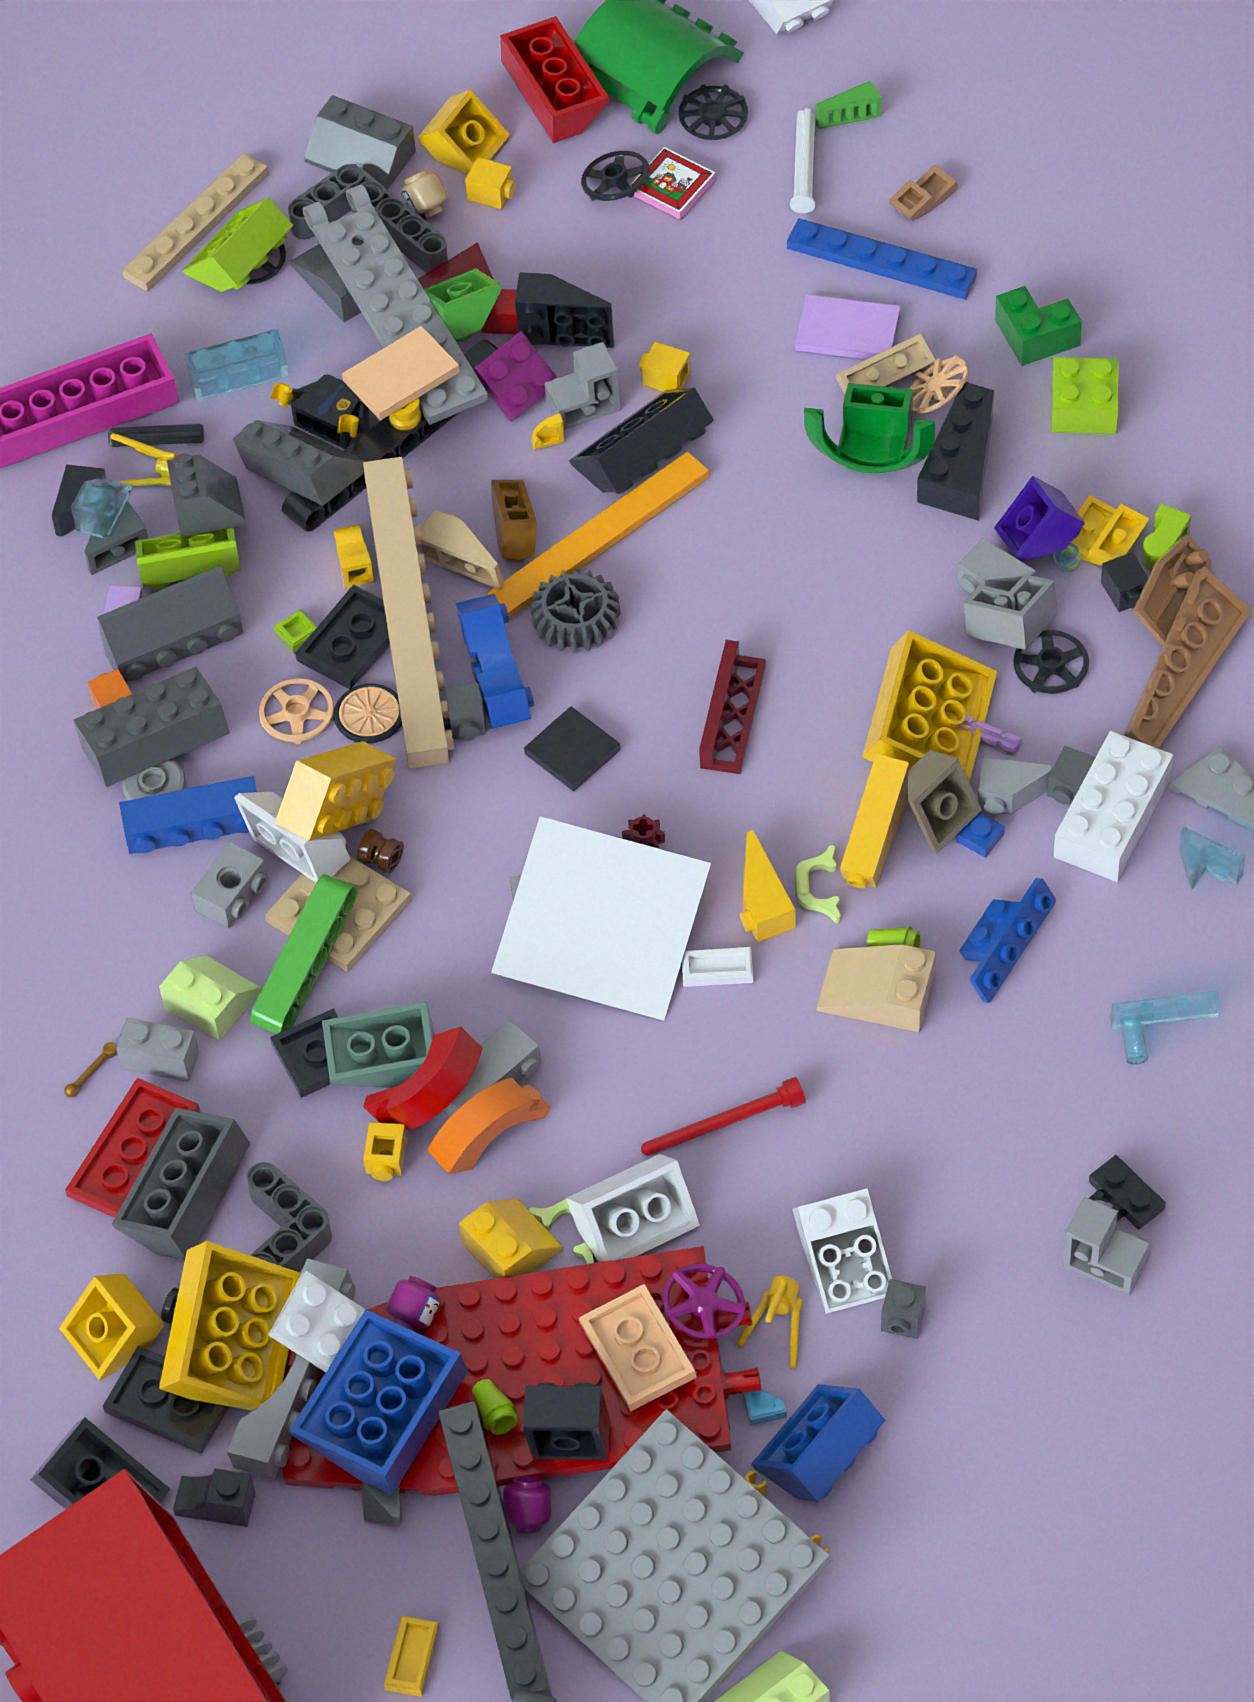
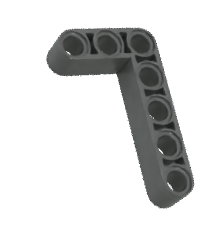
[288,164,448,273]
[246,1162,332,1272]

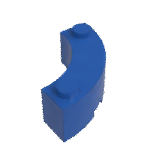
[455,594,534,729]

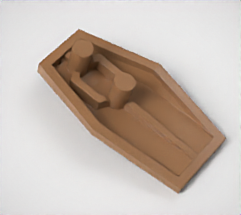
[1133,534,1212,646]

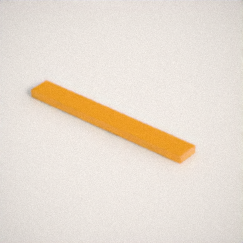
[487,451,709,619]

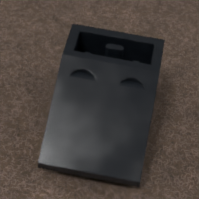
[515,272,614,348]

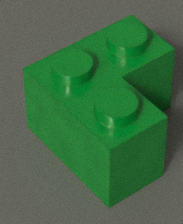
[995,286,1082,366]

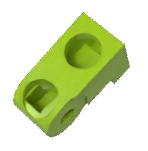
[1142,503,1191,571]

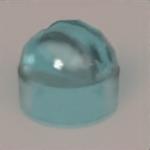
[1052,543,1080,572]

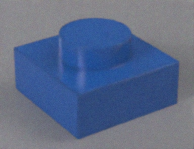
[957,812,1005,858]

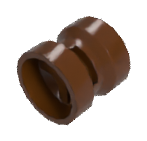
[357,829,404,873]

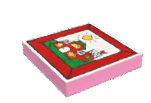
[630,147,716,220]

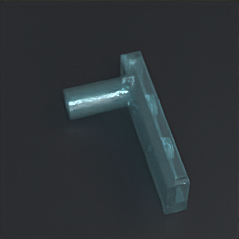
[1110,991,1220,1064]

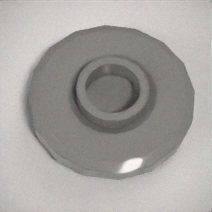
[122,759,186,800]

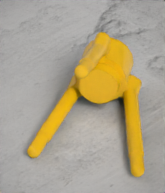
[111,433,179,487]
[737,1276,803,1369]

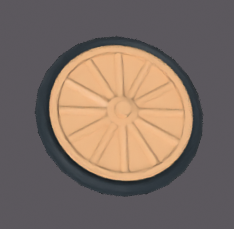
[334,684,402,743]

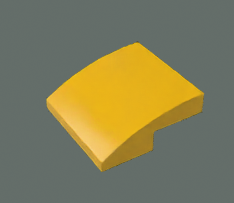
[1061,495,1150,566]

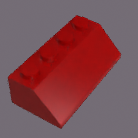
[500,16,609,143]

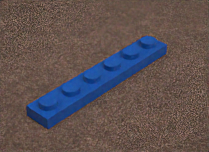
[787,218,977,300]

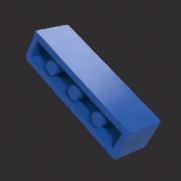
[119,776,257,854]

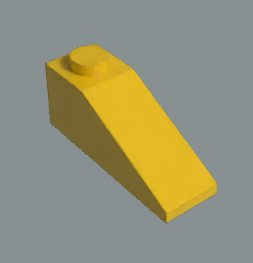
[740,830,796,943]

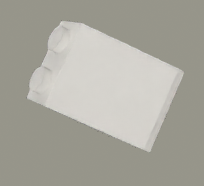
[748,0,834,34]

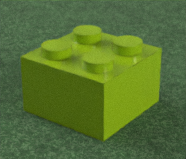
[1051,357,1119,434]

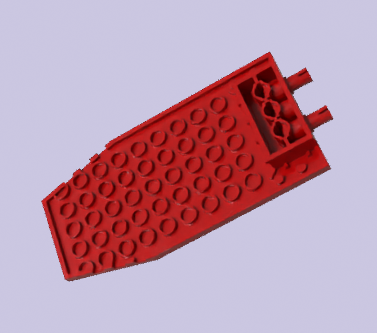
[282,1246,762,1496]

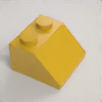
[417,89,510,174]
[459,1198,563,1279]
[59,1273,165,1380]

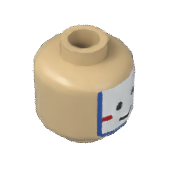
[401,169,448,219]

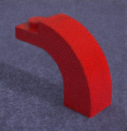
[363,1026,483,1131]

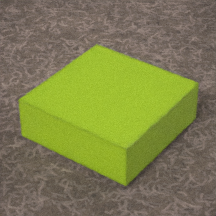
[273,609,317,654]

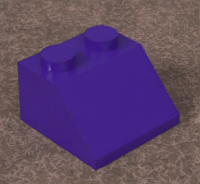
[994,476,1085,562]

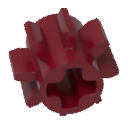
[622,814,665,849]

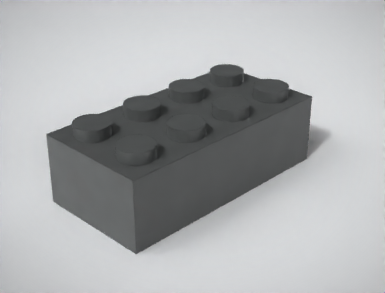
[73,667,230,787]

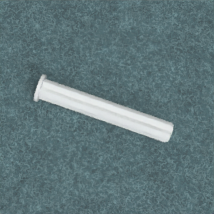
[790,108,815,214]

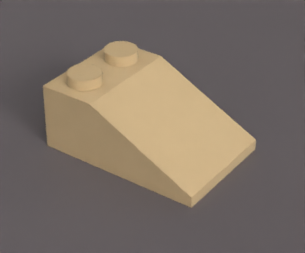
[816,944,936,1032]

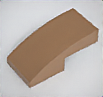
[889,165,958,221]

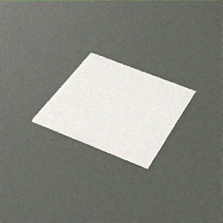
[491,816,711,1021]

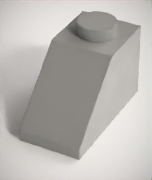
[958,538,1036,593]
[978,757,1052,814]

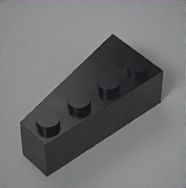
[917,382,994,521]

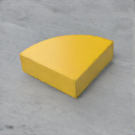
[531,413,565,450]

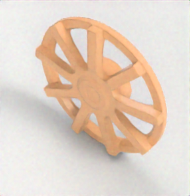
[908,355,969,414]

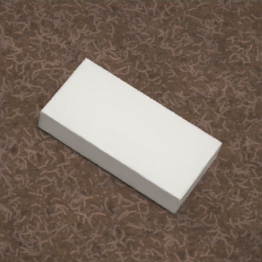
[682,947,753,987]

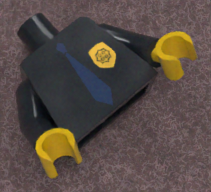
[270,374,369,449]

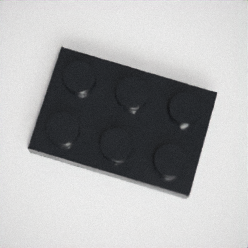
[295,584,390,690]
[103,1346,229,1454]

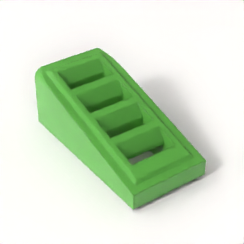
[816,81,882,129]

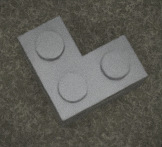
[545,342,621,430]
[963,574,1058,650]
[1063,1197,1150,1295]

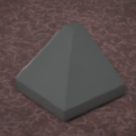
[362,1482,402,1524]

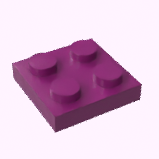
[473,331,557,421]

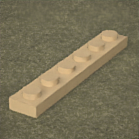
[122,153,269,292]

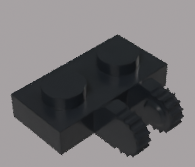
[1089,1155,1166,1230]

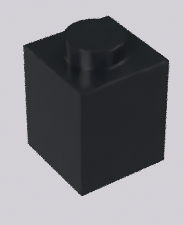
[1101,552,1148,612]

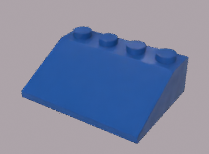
[289,1309,467,1495]

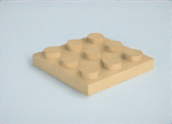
[265,856,412,973]

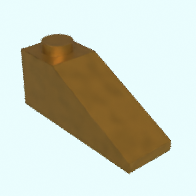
[491,480,537,561]

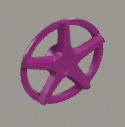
[663,1264,746,1339]

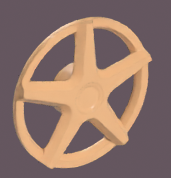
[259,678,334,745]

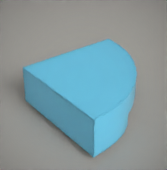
[742,1391,787,1426]

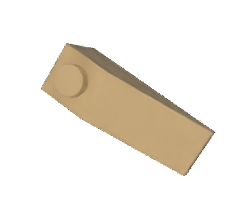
[416,509,504,590]

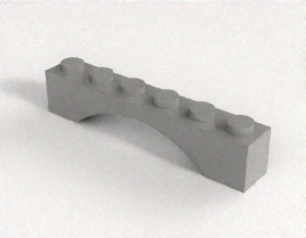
[227,1258,356,1479]

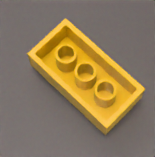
[275,741,397,841]

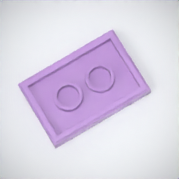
[795,294,900,359]

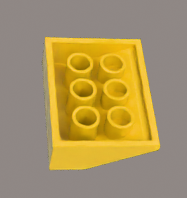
[862,630,997,781]
[159,1241,301,1411]

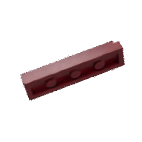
[699,640,766,774]

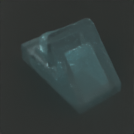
[1179,827,1245,889]

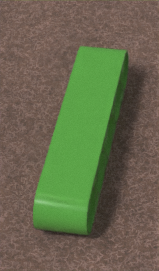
[250,874,358,1034]

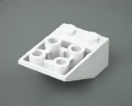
[792,1188,892,1314]

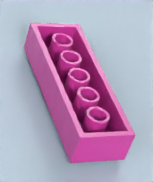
[0,333,179,468]

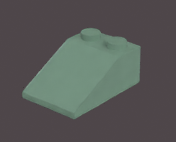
[322,1001,434,1088]

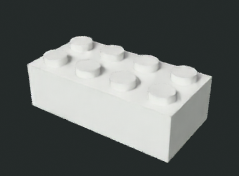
[1054,731,1174,882]

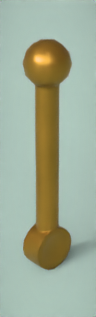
[64,1042,117,1097]

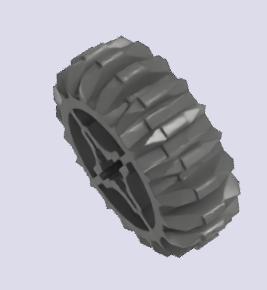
[530,568,621,653]

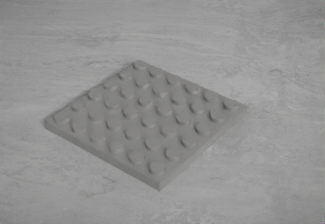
[520,1409,832,1702]

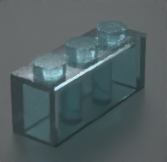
[184,329,289,401]

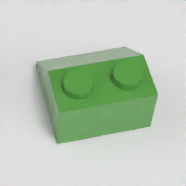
[424,269,502,342]

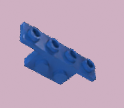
[959,878,1056,1003]

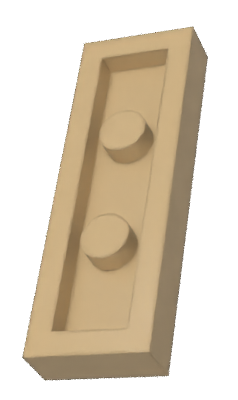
[835,333,935,394]

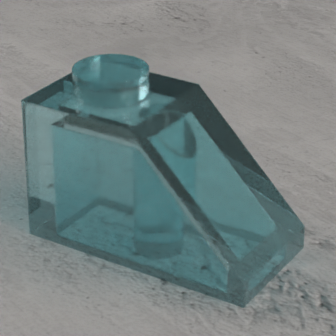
[71,477,132,539]

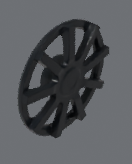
[678,84,748,140]

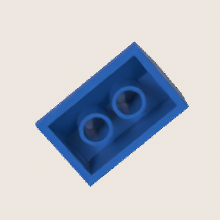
[751,1384,886,1502]

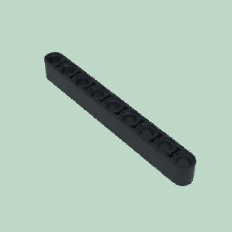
[281,339,498,532]

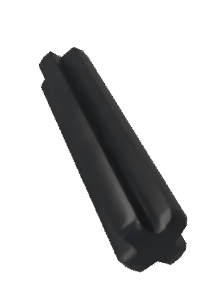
[108,423,205,447]

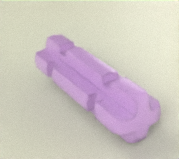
[958,716,1021,753]

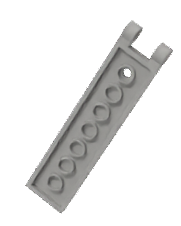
[303,184,488,425]

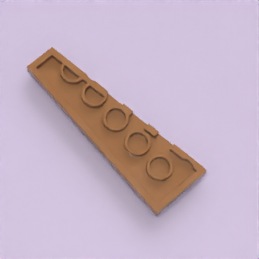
[1124,566,1253,749]

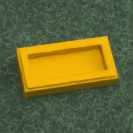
[384,1615,439,1697]

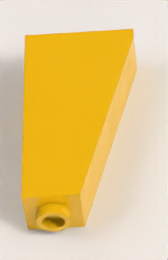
[840,754,910,888]

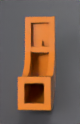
[427,1078,551,1174]

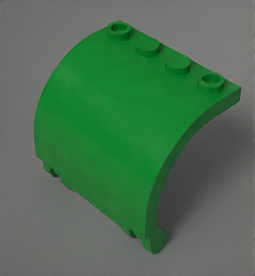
[574,0,744,134]

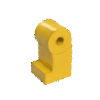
[333,524,374,588]

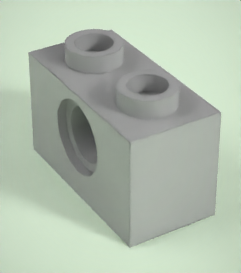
[191,842,268,928]

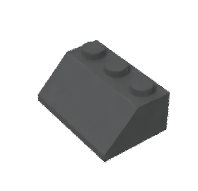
[304,95,416,190]
[167,454,246,537]

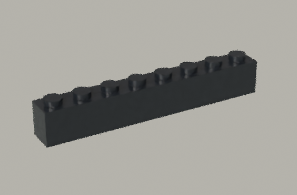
[438,1401,553,1701]

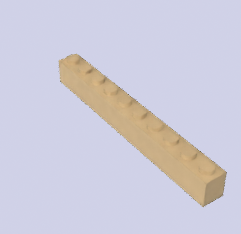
[363,457,454,769]

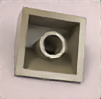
[907,750,982,854]

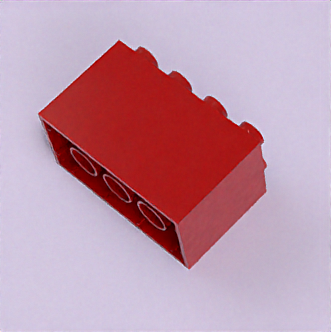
[0,1469,286,1702]

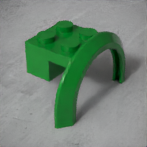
[804,383,935,473]

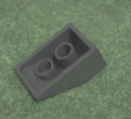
[290,240,364,322]

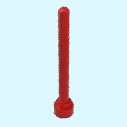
[641,1077,806,1156]

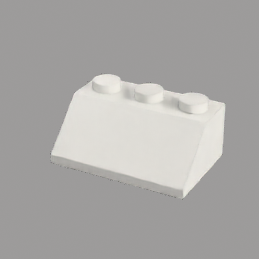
[234,792,350,882]
[566,1154,700,1262]

